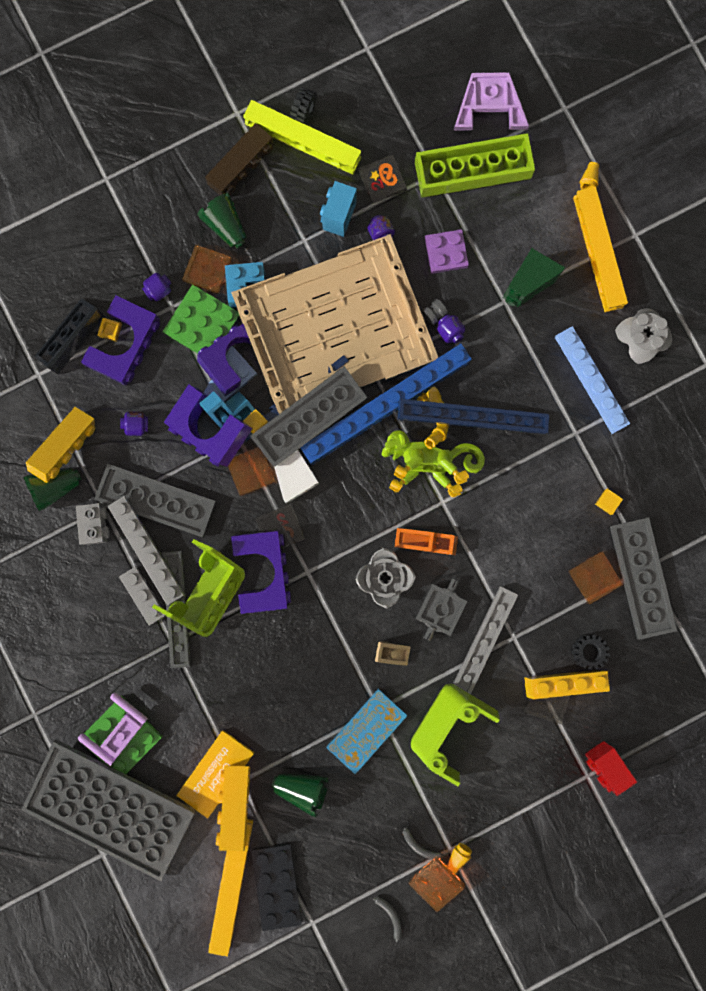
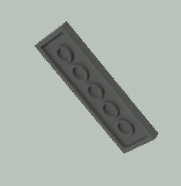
[250,366,367,467]
[94,464,216,538]
[610,518,677,640]

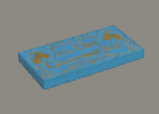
[326,689,407,774]

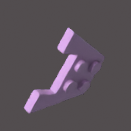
[454,73,529,130]

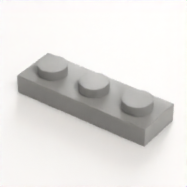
[119,566,166,626]

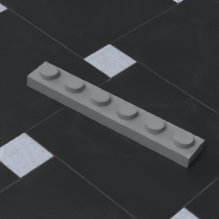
[108,496,185,606]
[453,586,518,694]

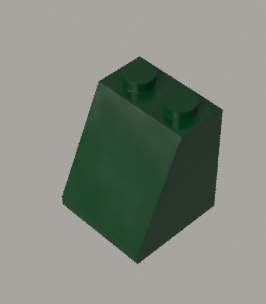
[502,248,565,307]

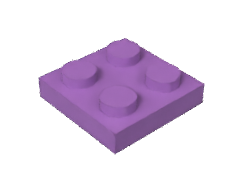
[425,230,469,274]

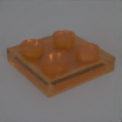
[182,245,232,294]
[228,447,276,496]
[569,551,623,604]
[409,856,465,912]

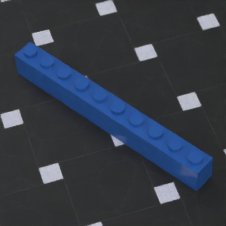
[301,344,472,466]

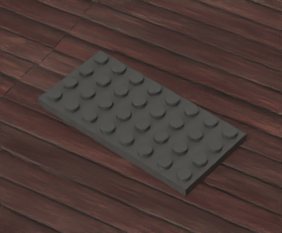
[21,739,196,881]

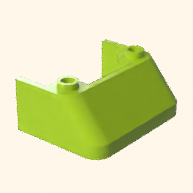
[152,539,245,637]
[411,684,500,786]

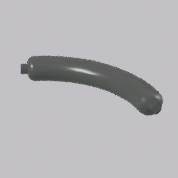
[402,827,444,860]
[373,896,402,942]

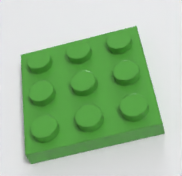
[163,285,240,354]
[84,696,163,774]

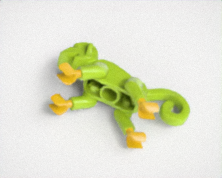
[382,430,485,497]

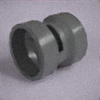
[422,299,448,326]

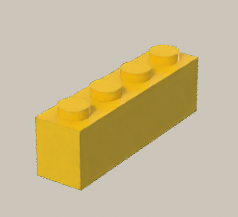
[26,407,95,483]
[524,670,610,699]
[216,766,251,851]

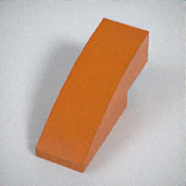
[395,528,458,556]

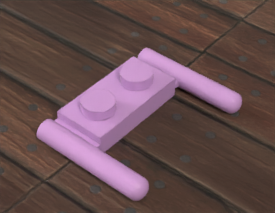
[78,693,148,766]

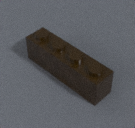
[205,123,274,195]

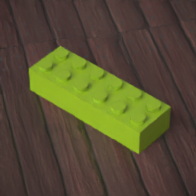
[415,133,535,198]

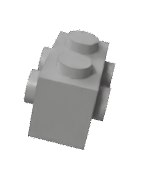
[76,503,110,545]

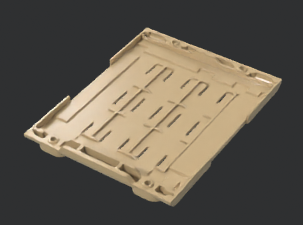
[231,234,438,414]

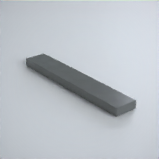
[162,551,191,668]

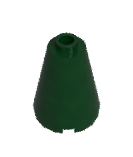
[197,193,247,249]
[23,467,82,511]
[272,773,329,817]

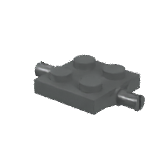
[415,579,467,641]

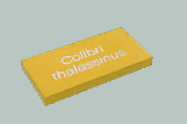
[176,730,254,818]

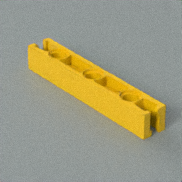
[573,186,628,312]
[208,819,254,957]

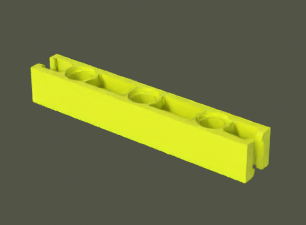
[243,100,361,175]

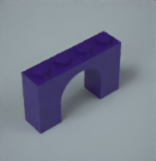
[81,295,160,386]
[197,324,286,397]
[164,384,253,467]
[231,530,291,614]

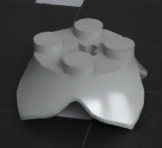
[615,308,672,364]
[356,548,416,608]

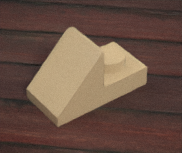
[375,641,411,666]

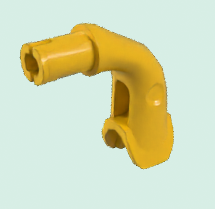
[417,387,449,449]

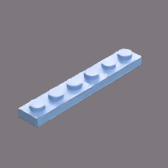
[555,326,630,434]

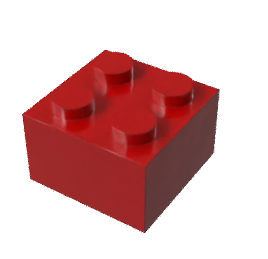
[585,741,637,796]

